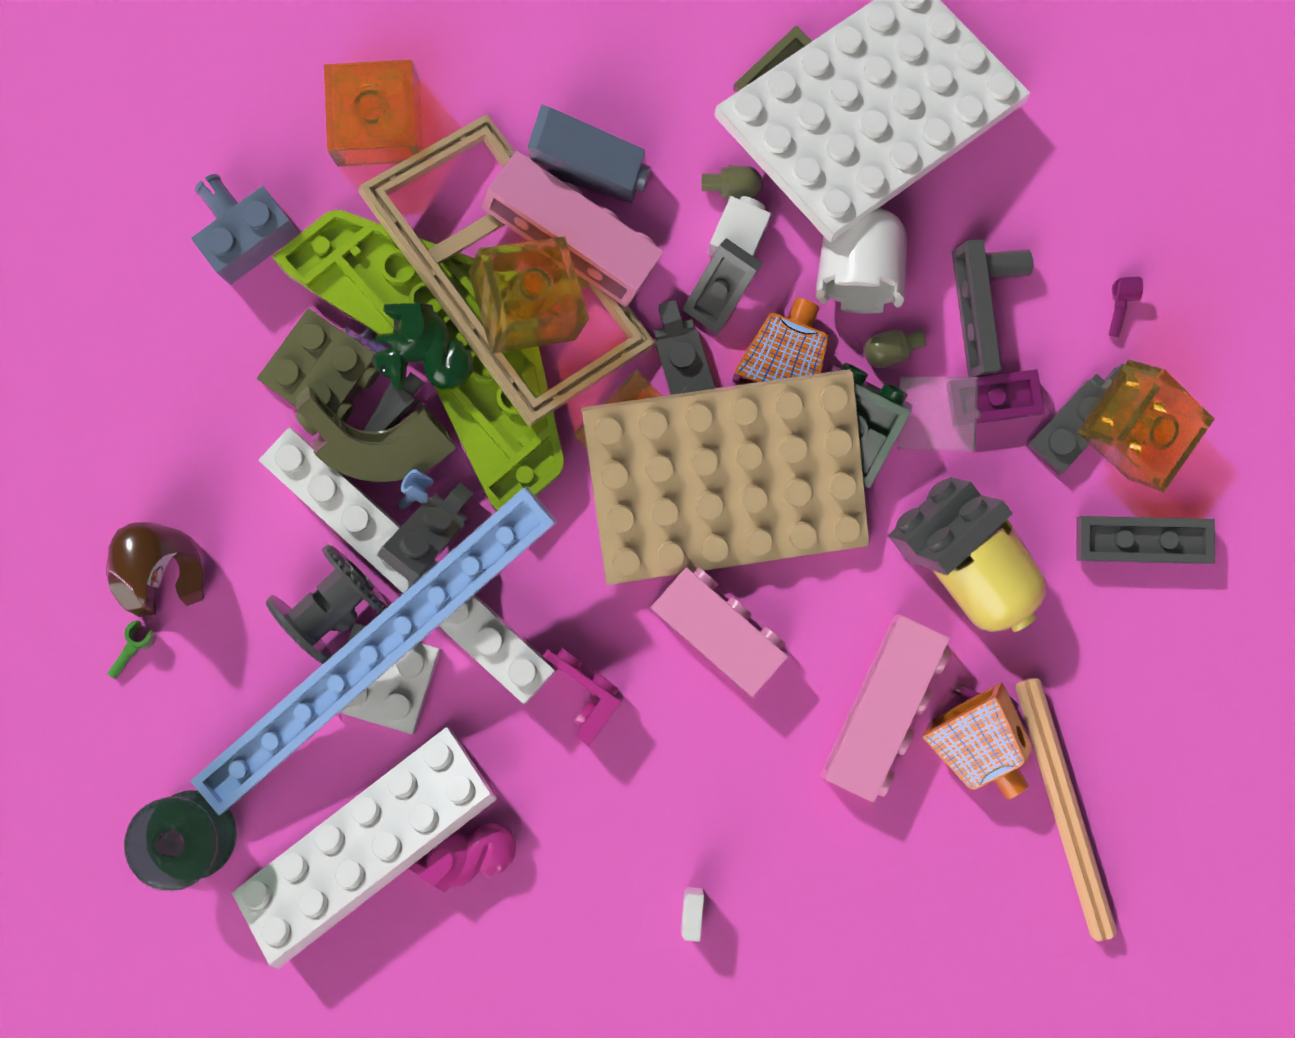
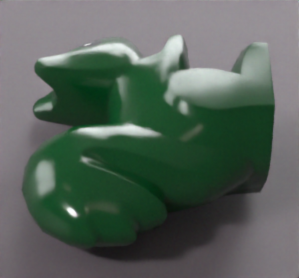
[372,303,474,390]

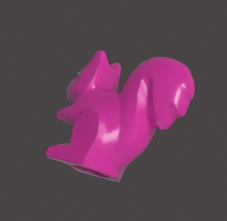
[408,823,516,892]

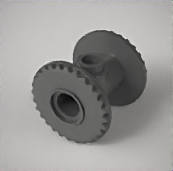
[266,544,388,664]

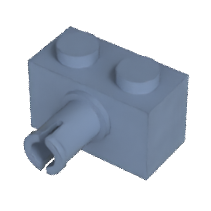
[191,174,300,285]

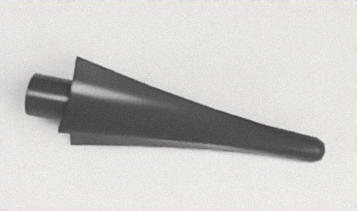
[364,372,425,432]

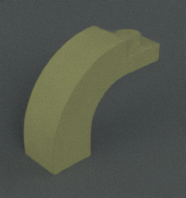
[295,386,456,482]

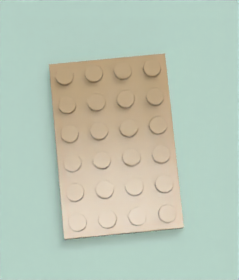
[581,369,869,585]

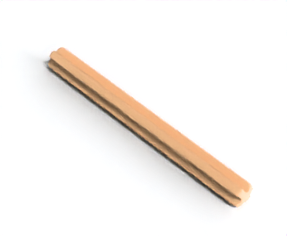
[1015,678,1117,941]

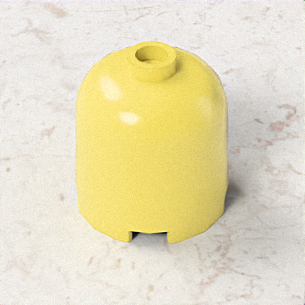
[933,519,1046,632]

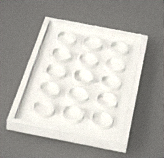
[714,0,1030,243]

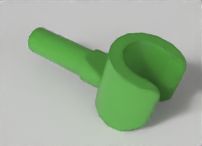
[107,620,156,679]

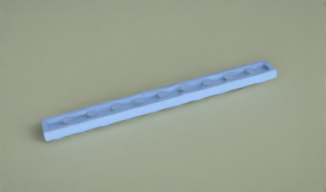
[190,487,558,816]

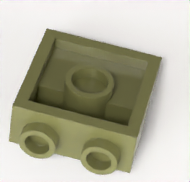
[256,308,380,422]

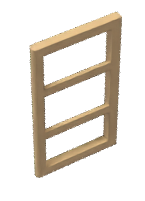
[358,114,655,427]

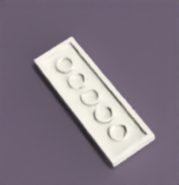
[232,727,497,969]

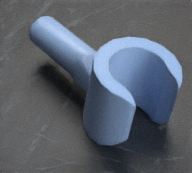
[398,469,434,510]

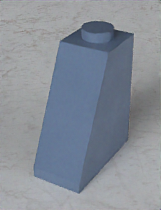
[528,104,651,203]

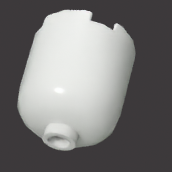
[815,207,907,314]

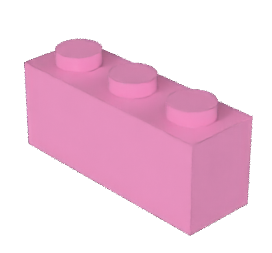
[650,567,788,698]

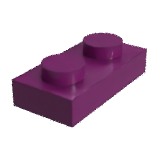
[947,369,1044,427]

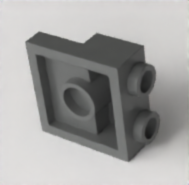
[888,477,1013,575]

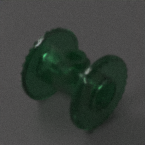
[124,790,237,891]

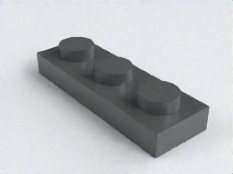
[1076,516,1215,564]

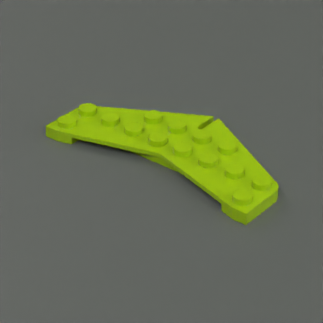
[272,210,564,512]

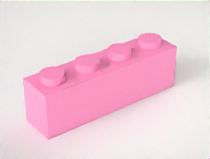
[481,150,664,308]
[820,615,951,803]

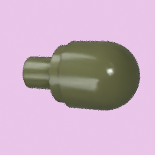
[701,165,762,201]
[864,329,926,369]

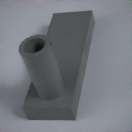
[952,239,1033,378]

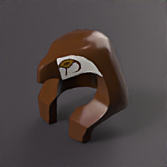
[106,522,204,617]

